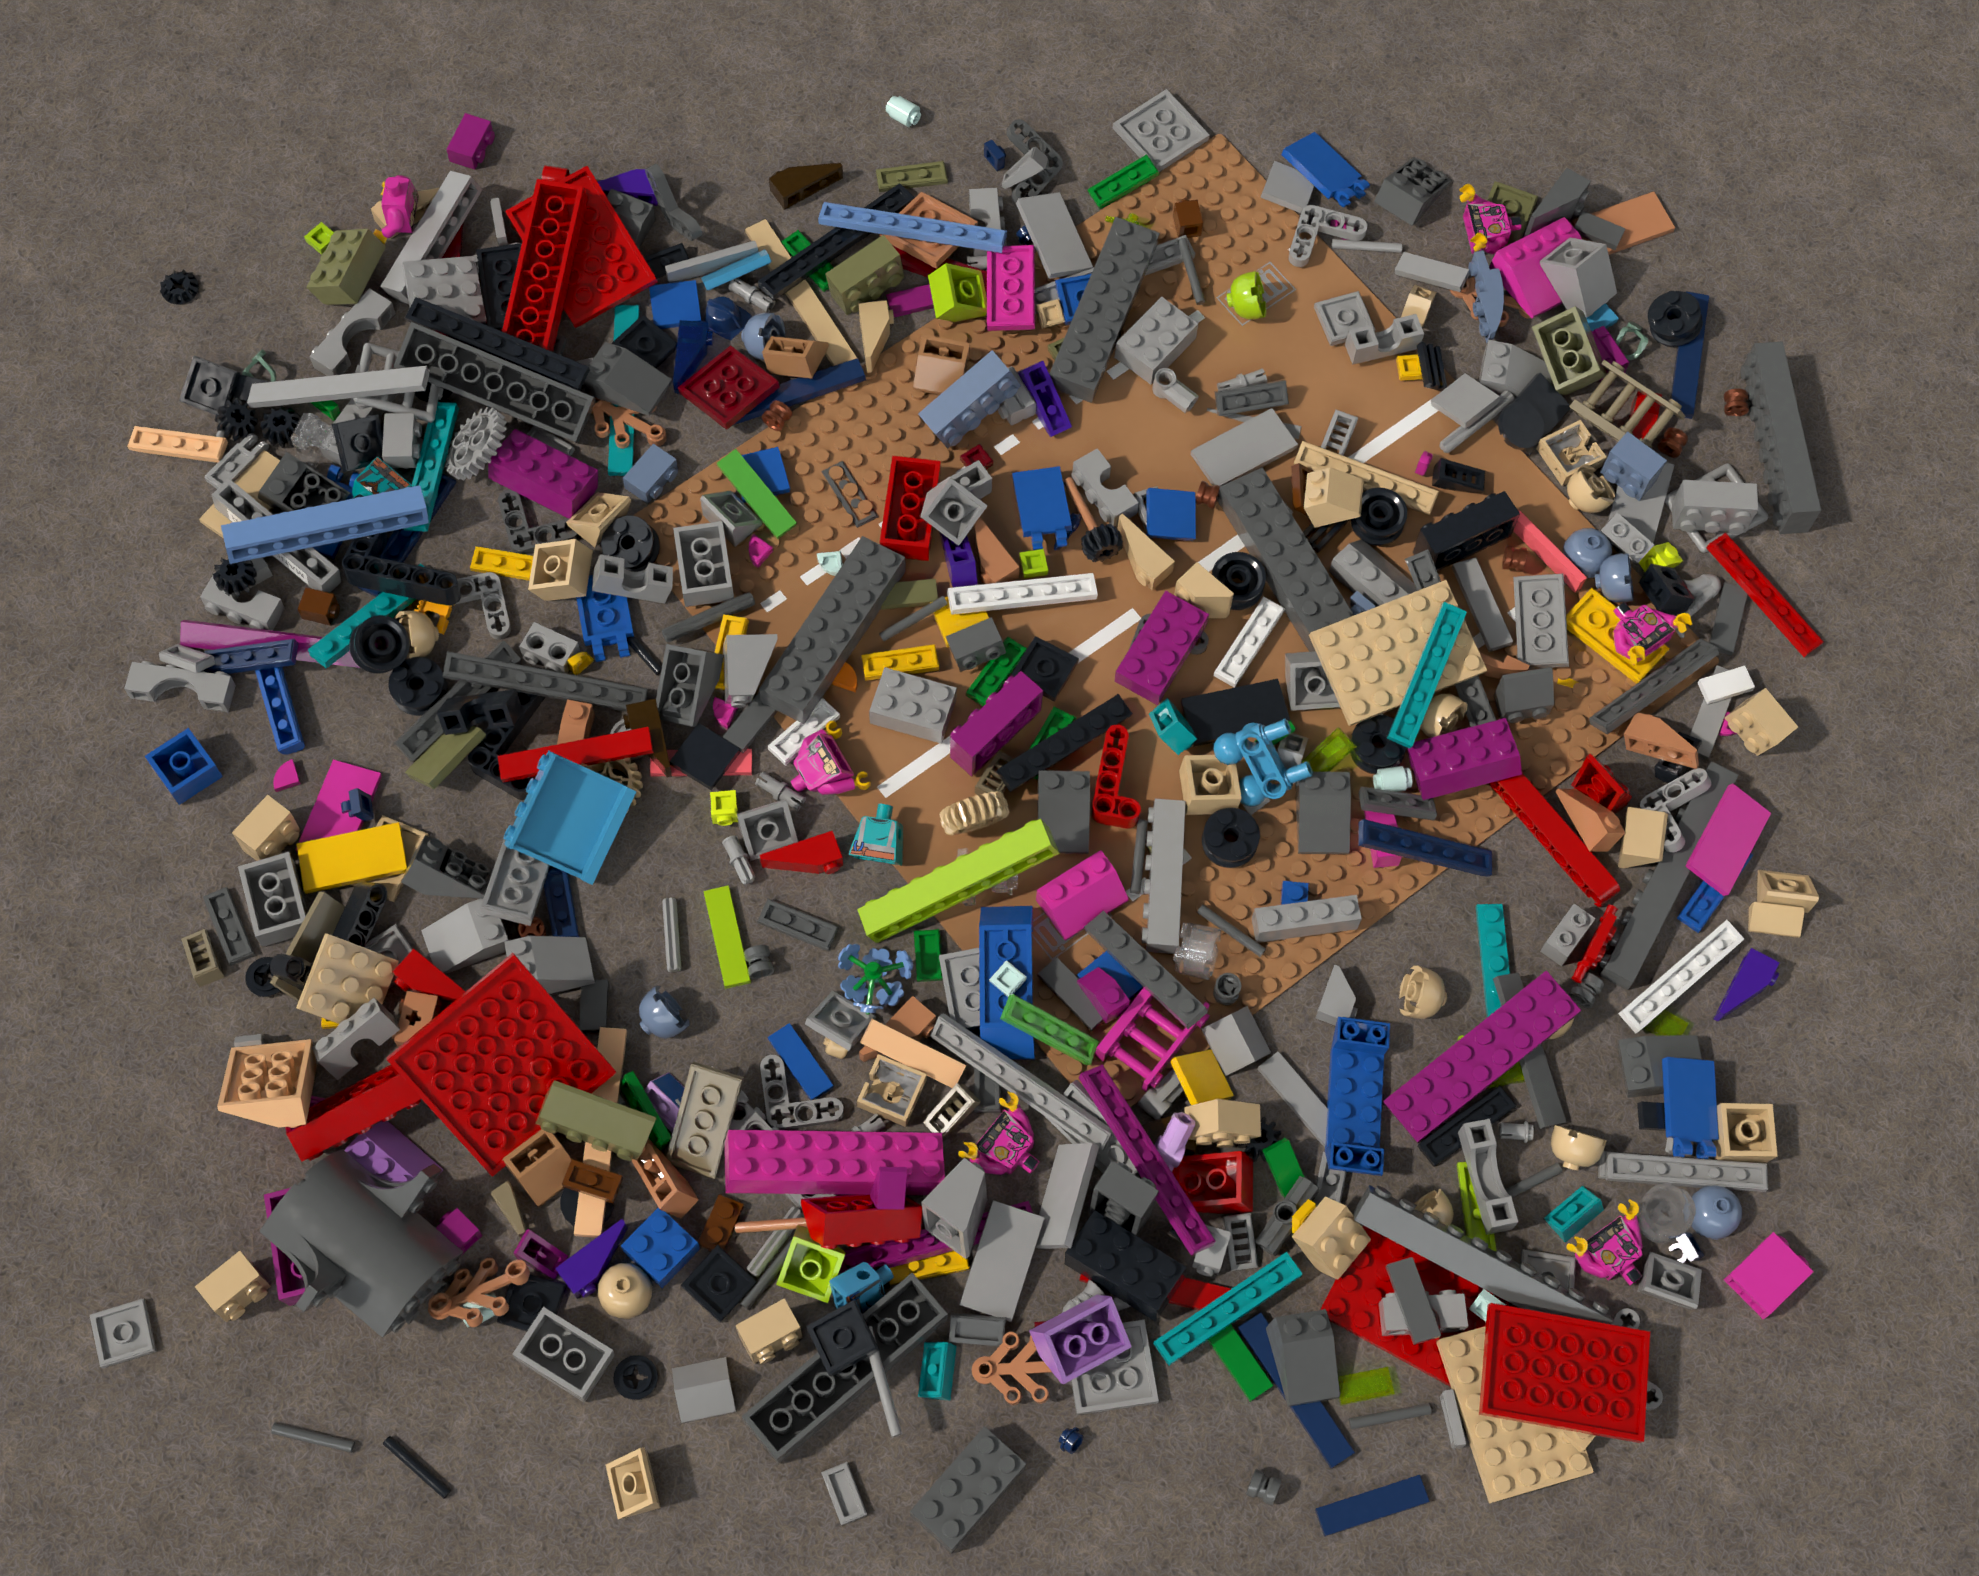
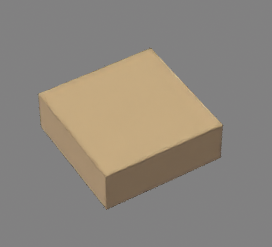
[1035,299,1065,329]

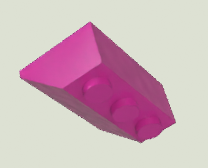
[1036,850,1129,941]

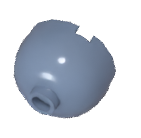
[741,313,785,360]
[1562,528,1612,578]
[1595,553,1634,603]
[639,986,690,1039]
[1686,1185,1742,1240]

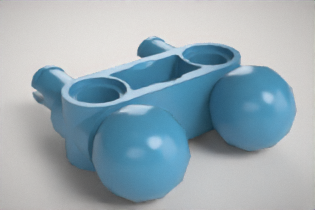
[1213,719,1313,807]

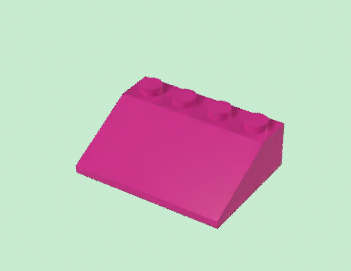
[1489,217,1582,319]

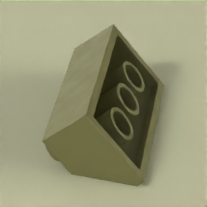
[535,1080,656,1161]

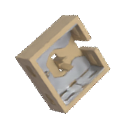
[1536,420,1606,486]
[857,1054,927,1127]

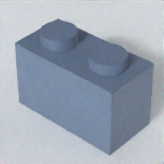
[623,444,678,504]

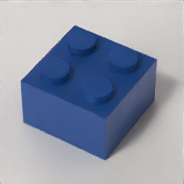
[145,728,223,805]
[621,1207,700,1288]

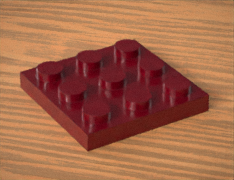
[678,345,780,430]

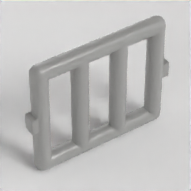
[353,343,443,423]
[1665,463,1768,553]

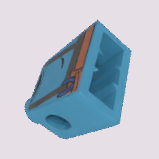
[829,1262,894,1313]

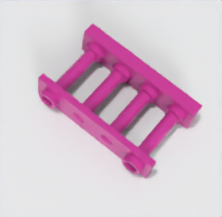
[1095,988,1210,1092]

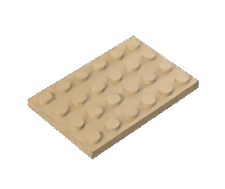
[1309,580,1487,726]
[1436,1326,1594,1504]

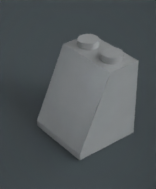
[1540,237,1617,317]
[723,634,778,708]
[922,1158,988,1259]

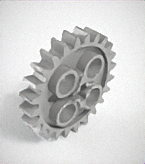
[445,407,507,481]

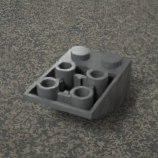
[1374,157,1452,226]
[258,452,350,513]
[401,835,493,899]

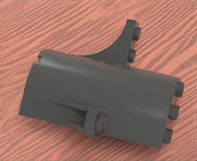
[259,1149,463,1338]

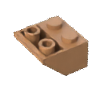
[913,334,970,395]
[762,336,829,379]
[503,1129,571,1208]

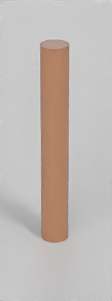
[1063,477,1098,531]
[735,1217,808,1233]

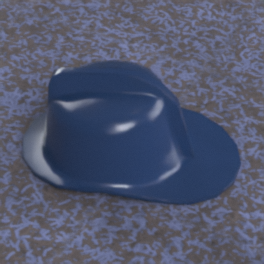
[703,296,752,340]

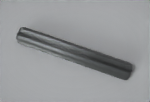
[662,592,755,642]

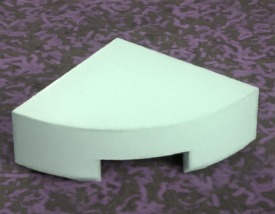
[817,551,843,576]

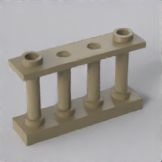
[1569,360,1685,448]

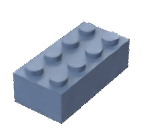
[918,350,1021,449]

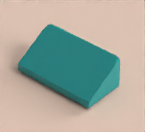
[1544,1186,1604,1243]
[918,1342,957,1401]

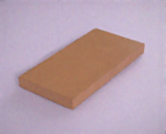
[1571,192,1675,255]

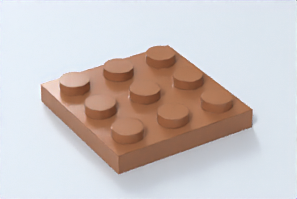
[880,192,978,269]

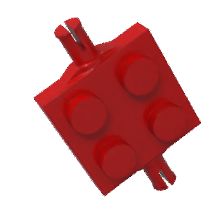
[1571,904,1618,983]

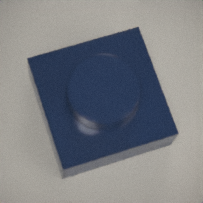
[984,139,1006,172]

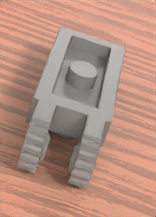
[204,433,269,489]

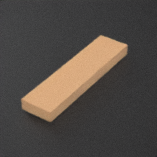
[127,426,228,463]
[860,1019,966,1088]

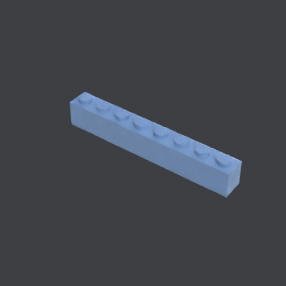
[221,485,429,564]

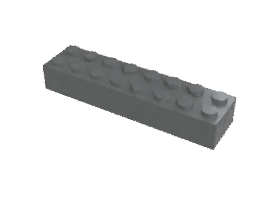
[1049,217,1160,403]
[393,322,596,443]
[1740,341,1821,534]
[1217,467,1354,652]
[759,536,906,724]
[742,1273,948,1465]

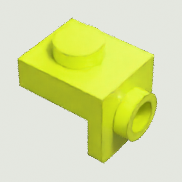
[1639,542,1683,572]
[710,790,738,826]

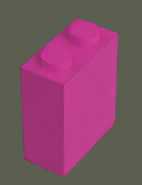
[1724,1232,1814,1320]

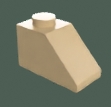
[1401,285,1437,327]

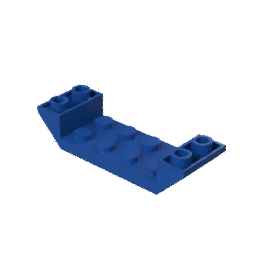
[979,906,1035,1060]
[1325,1016,1390,1176]

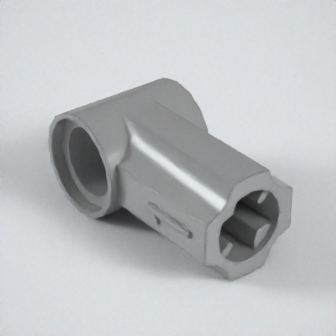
[1152,368,1199,413]
[1137,1069,1184,1121]

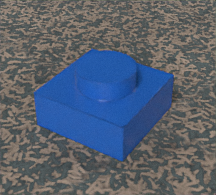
[1281,881,1309,905]

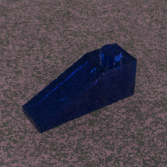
[673,320,713,394]

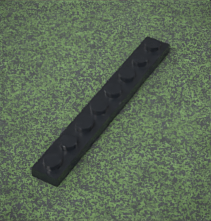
[758,183,915,301]
[405,297,590,391]

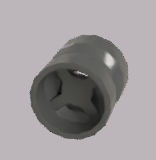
[744,945,775,979]
[1569,972,1604,1008]
[1213,973,1241,1006]
[1246,1469,1282,1506]

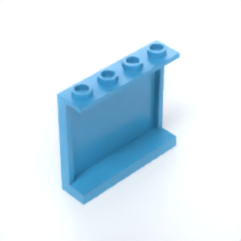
[503,750,637,885]

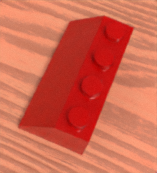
[801,1195,922,1249]

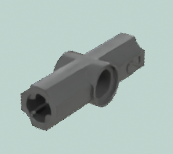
[1255,1176,1320,1256]

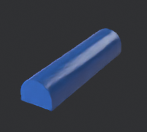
[255,667,305,755]

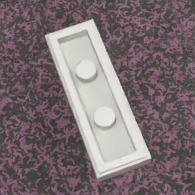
[768,698,840,766]

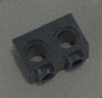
[1638,564,1695,616]

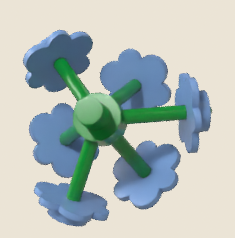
[838,944,913,1015]

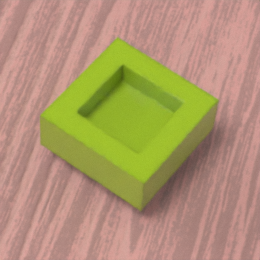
[304,222,334,255]
[1019,549,1048,579]

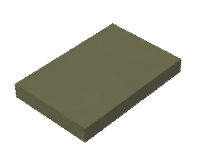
[1487,181,1538,248]
[405,726,486,789]

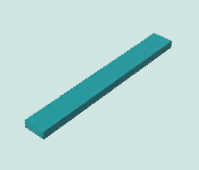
[608,305,639,476]

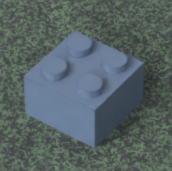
[1600,431,1667,501]

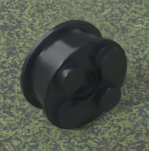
[1647,291,1703,347]
[1351,488,1408,545]
[601,516,660,572]
[1212,552,1266,610]
[349,615,410,674]
[388,657,448,716]
[1350,715,1407,774]
[1202,808,1260,868]

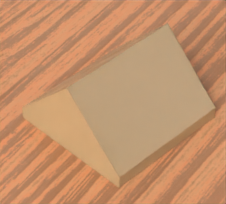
[566,492,631,547]
[1618,807,1668,868]
[1757,870,1819,913]
[606,1447,660,1520]

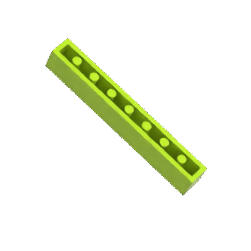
[857,819,1060,944]

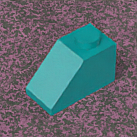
[1149,698,1197,755]

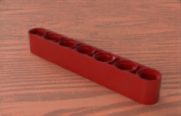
[1489,773,1620,907]

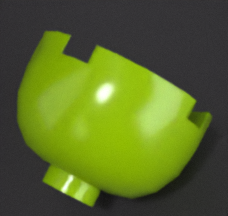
[1227,271,1266,319]

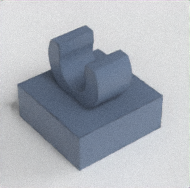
[1350,591,1376,615]

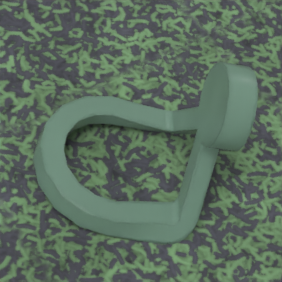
[1615,321,1648,361]
[242,349,277,382]

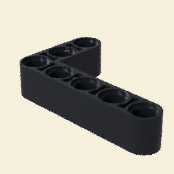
[342,532,461,606]
[468,667,545,800]
[270,881,387,991]

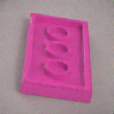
[987,245,1035,331]
[296,759,382,853]
[1685,784,1771,896]

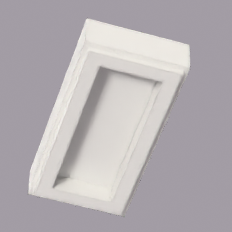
[1698,666,1755,704]

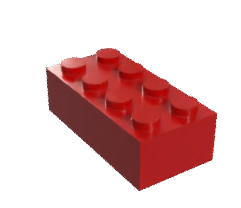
[879,455,941,561]

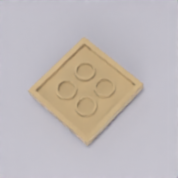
[296,933,399,1024]

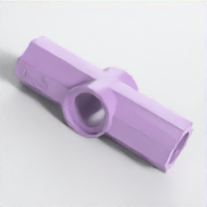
[1155,1112,1195,1172]

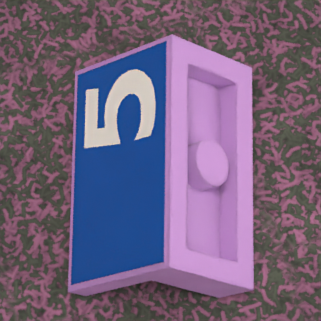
[644,1072,685,1133]

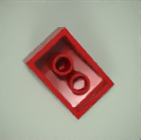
[1571,754,1632,814]
[1172,1151,1253,1214]

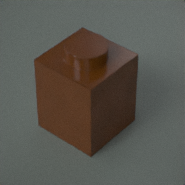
[1173,200,1203,238]
[298,588,340,625]

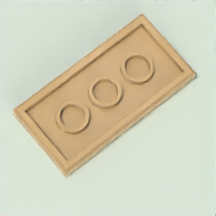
[199,450,280,538]

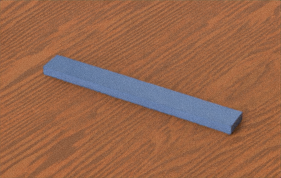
[818,202,1007,253]

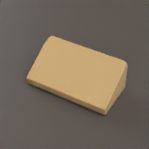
[1748,902,1804,938]

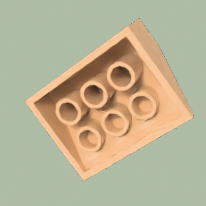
[217,1039,317,1128]

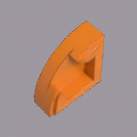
[832,662,857,693]

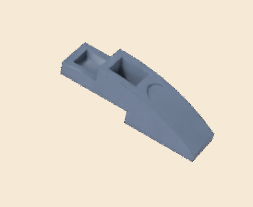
[1469,251,1504,343]

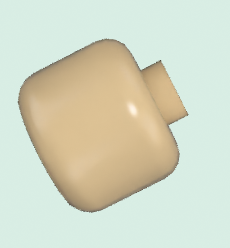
[823,1037,848,1059]

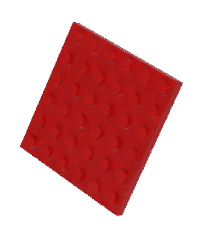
[386,953,617,1177]

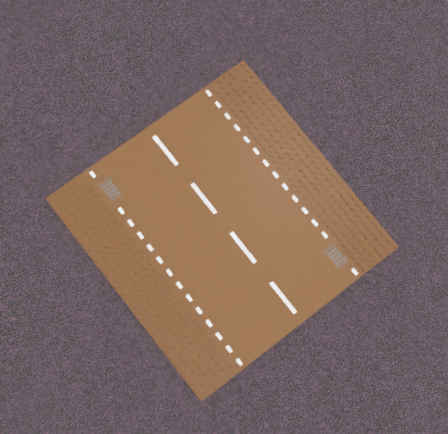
[632,134,1719,1108]

